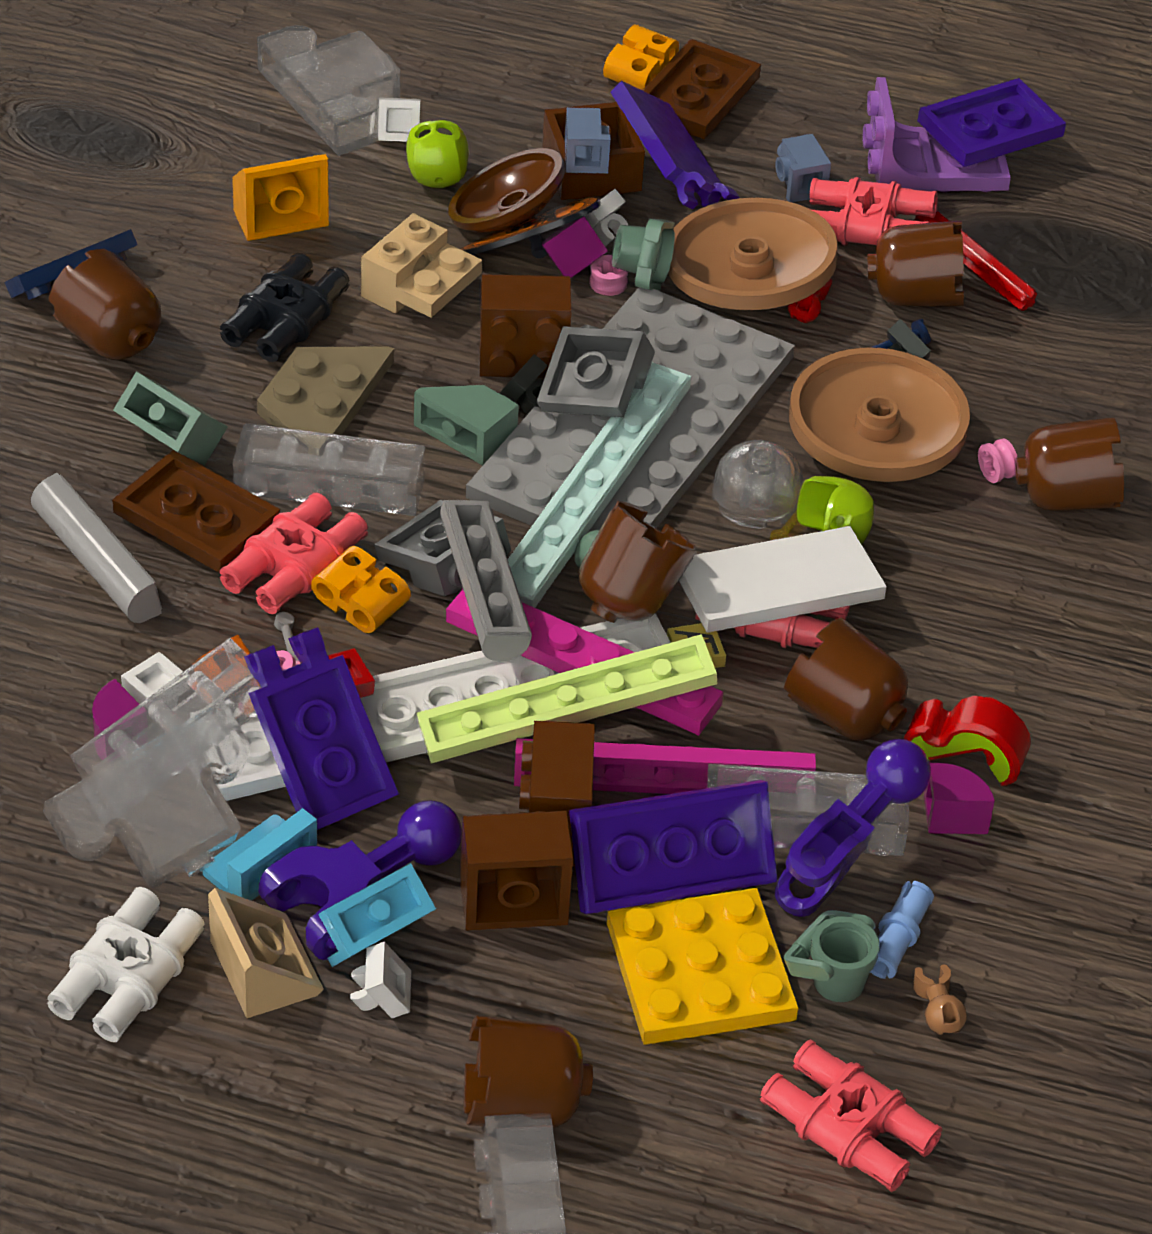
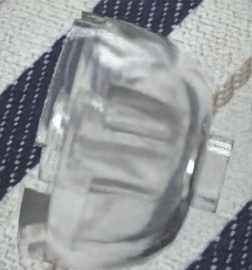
[712,440,804,529]

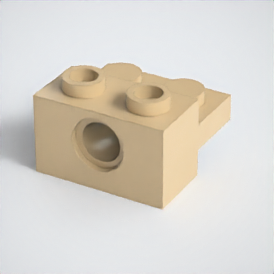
[361,213,482,318]

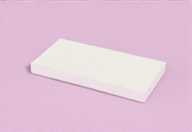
[679,526,887,633]

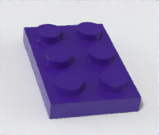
[917,78,1066,167]

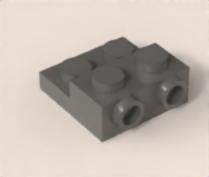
[536,325,655,418]
[374,500,512,596]

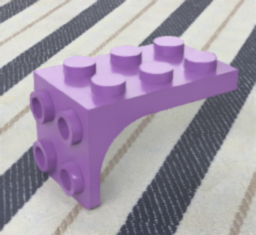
[862,77,1011,192]

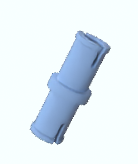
[870,881,934,979]

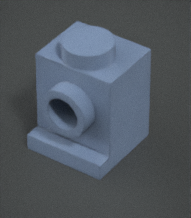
[565,107,610,174]
[775,134,831,203]

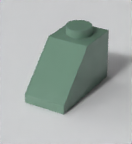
[414,385,519,466]

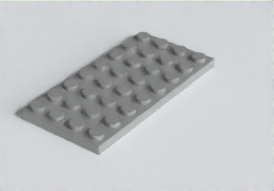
[466,288,795,532]

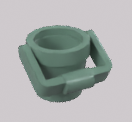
[612,219,675,290]
[784,910,879,1002]

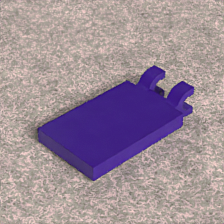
[610,81,740,210]
[244,627,399,830]

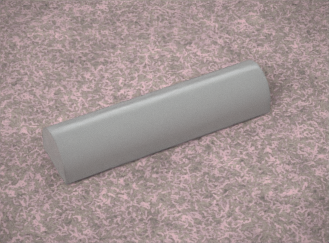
[31,473,162,623]
[440,500,532,662]

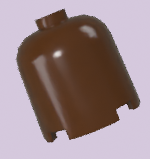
[867,221,964,306]
[49,249,161,360]
[1015,418,1124,511]
[579,500,697,623]
[784,618,908,741]
[463,1015,593,1129]

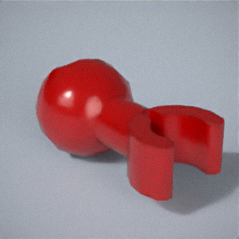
[788,279,832,324]

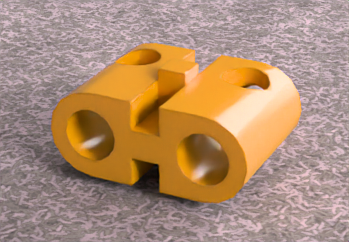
[603,24,679,90]
[311,546,411,633]

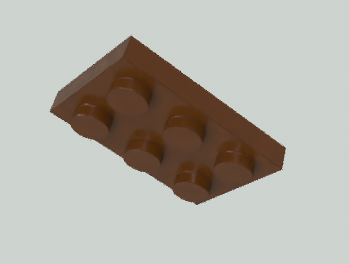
[642,39,761,139]
[112,450,280,573]

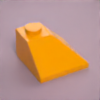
[232,154,329,241]

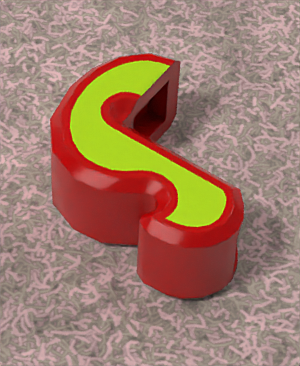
[904,696,1031,786]

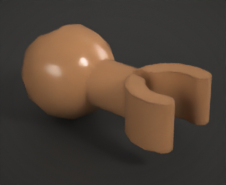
[913,964,967,1035]

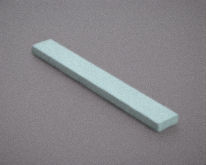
[508,362,691,608]

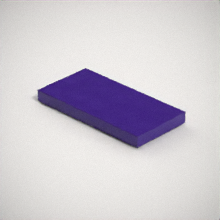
[569,780,778,914]

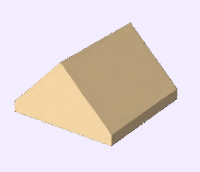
[208,888,324,1018]

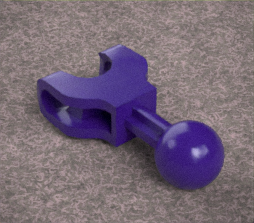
[775,739,931,917]
[258,800,462,960]

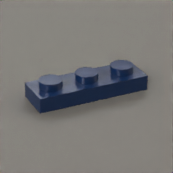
[4,229,138,300]

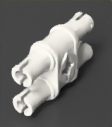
[47,887,205,1042]

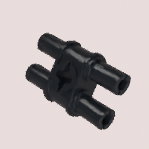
[220,252,350,362]

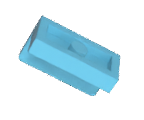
[202,808,317,901]
[318,863,436,967]

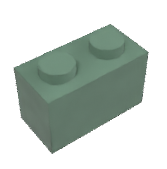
[113,371,228,466]

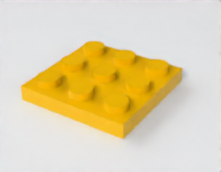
[607,888,798,1045]

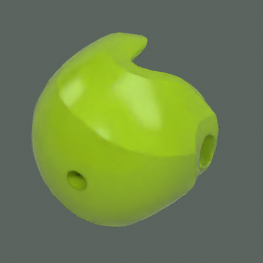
[406,120,469,188]
[797,476,874,545]

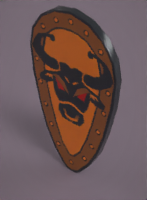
[460,197,601,258]

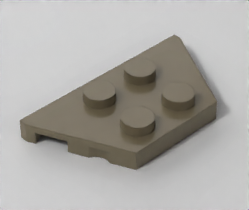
[257,346,394,466]

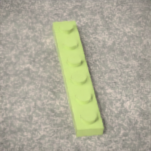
[417,634,717,763]

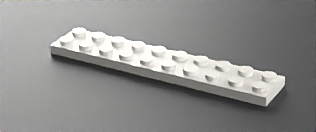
[192,614,671,802]

